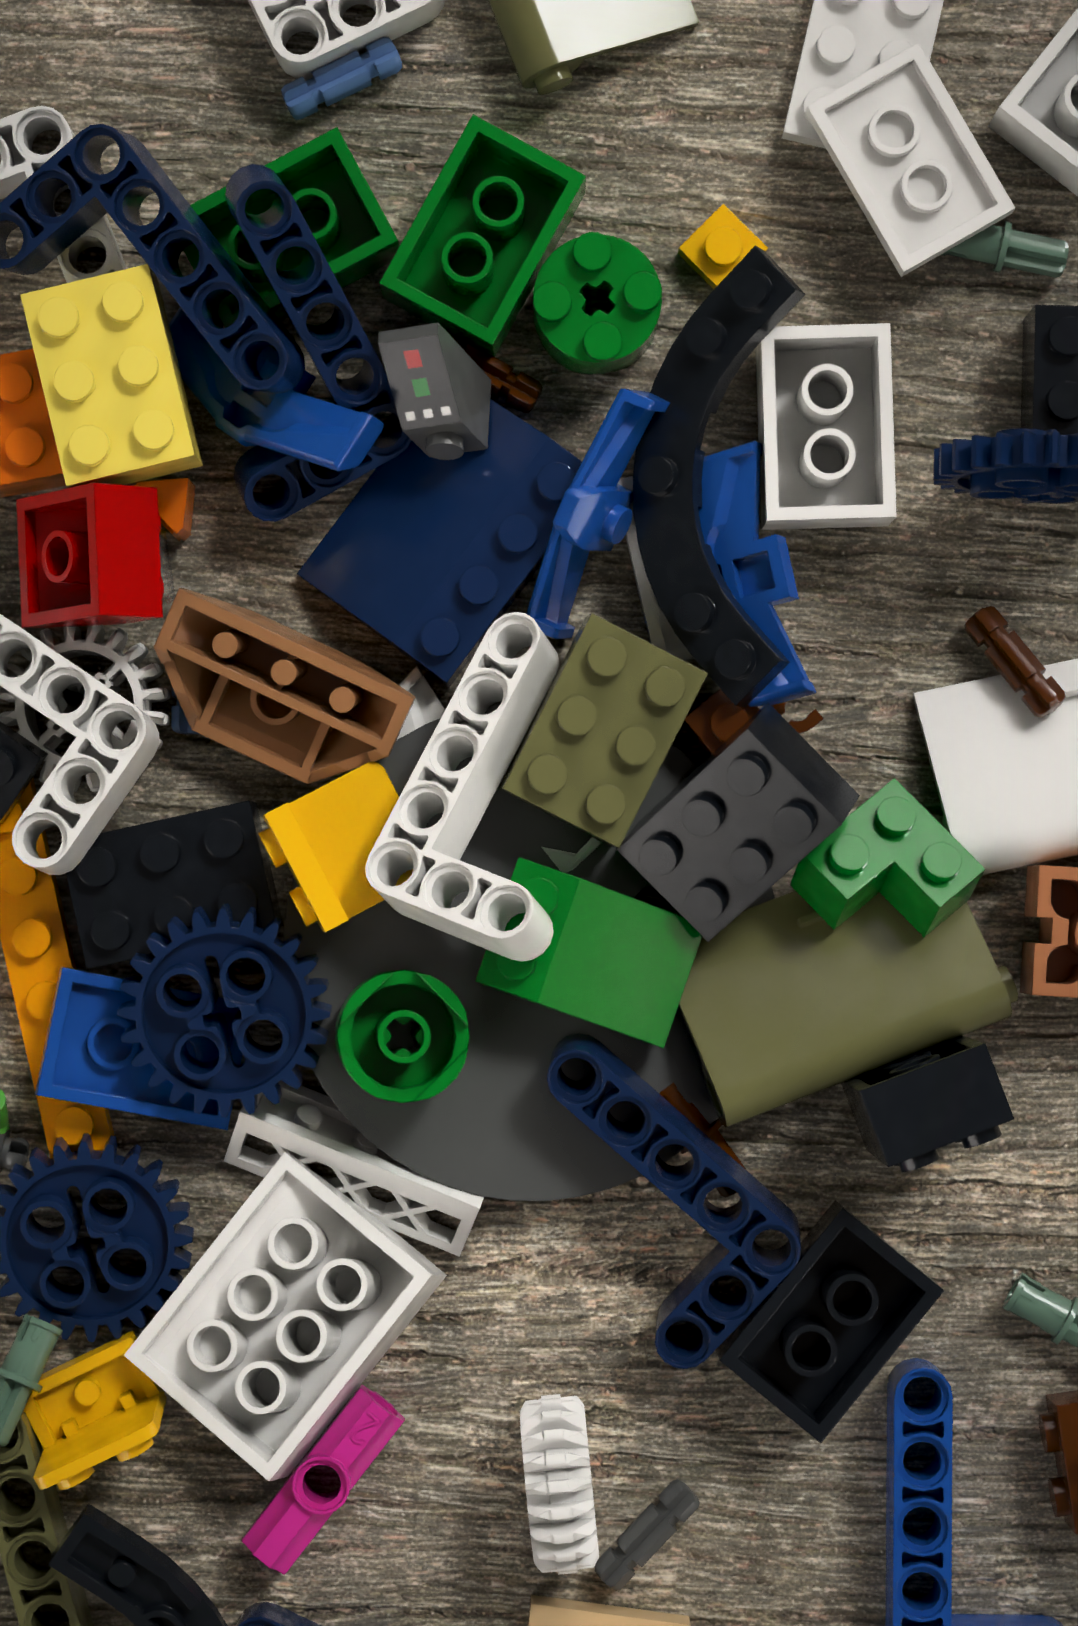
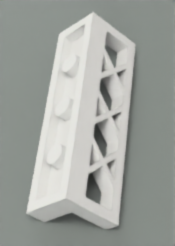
[224,1080,484,1257]

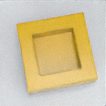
[678,204,768,289]

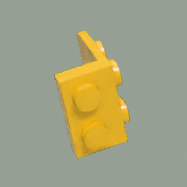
[258,762,413,932]
[24,1331,167,1490]

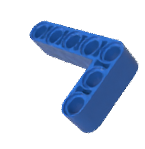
[885,1358,1063,1626]

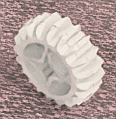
[0,625,170,792]
[520,1394,599,1575]

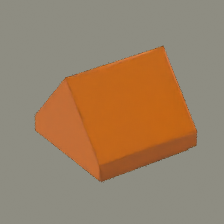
[134,478,196,541]

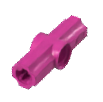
[241,1385,405,1575]

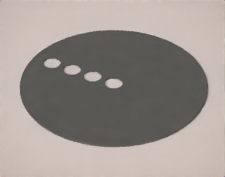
[283,703,775,1201]

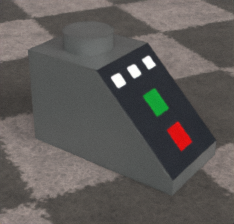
[378,323,491,460]

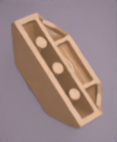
[154,588,416,785]

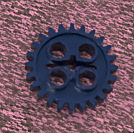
[933,428,1078,504]
[117,904,332,1117]
[0,1133,194,1342]

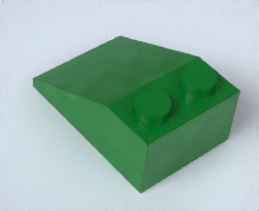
[475,857,703,1049]

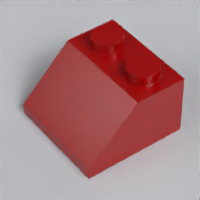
[16,482,164,628]

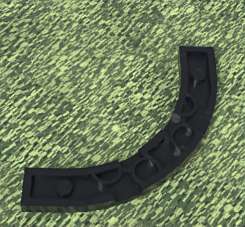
[633,245,805,708]
[48,1503,228,1626]

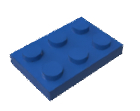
[35,967,242,1130]

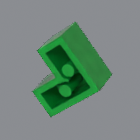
[790,778,985,937]

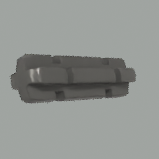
[594,1479,700,1591]

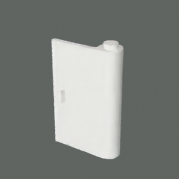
[913,658,1078,875]

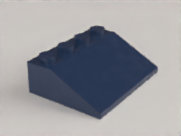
[297,399,582,688]

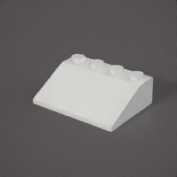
[124,1152,447,1481]

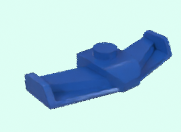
[169,307,384,471]
[526,389,670,639]
[698,441,817,707]

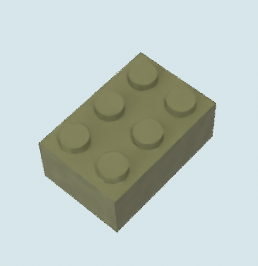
[498,613,708,848]

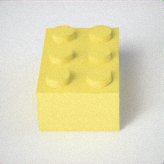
[20,264,203,488]

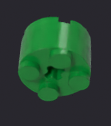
[533,232,662,375]
[334,970,470,1103]

